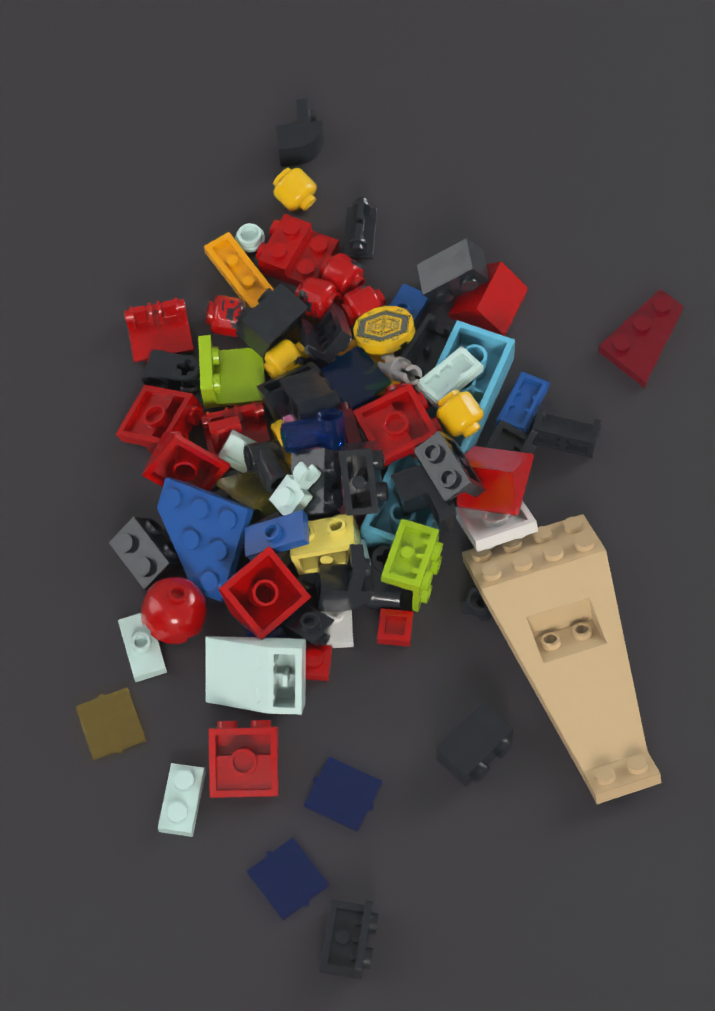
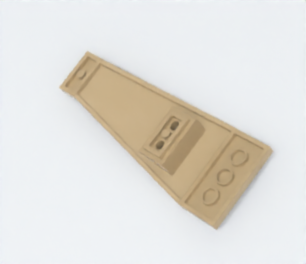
[462,514,662,804]

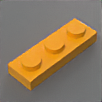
[204,232,274,309]

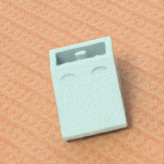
[206,636,306,715]

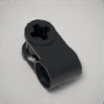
[142,350,201,394]
[367,545,401,610]

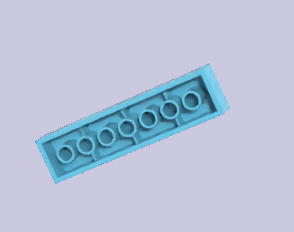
[360,320,515,550]

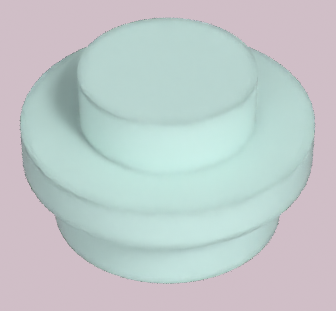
[235,223,265,253]

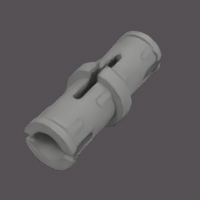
[378,354,422,385]

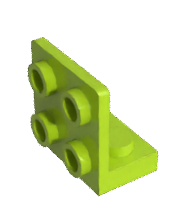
[198,335,265,408]
[381,518,443,612]

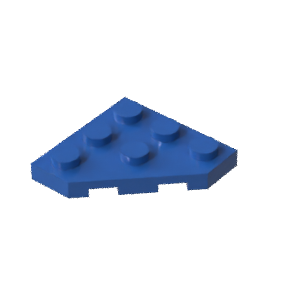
[157,477,254,602]

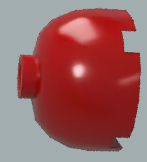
[141,577,207,644]

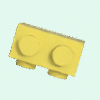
[290,514,361,575]

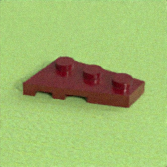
[598,289,684,389]

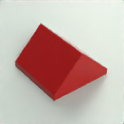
[448,261,528,336]
[142,432,230,491]
[456,446,534,516]
[218,546,311,640]

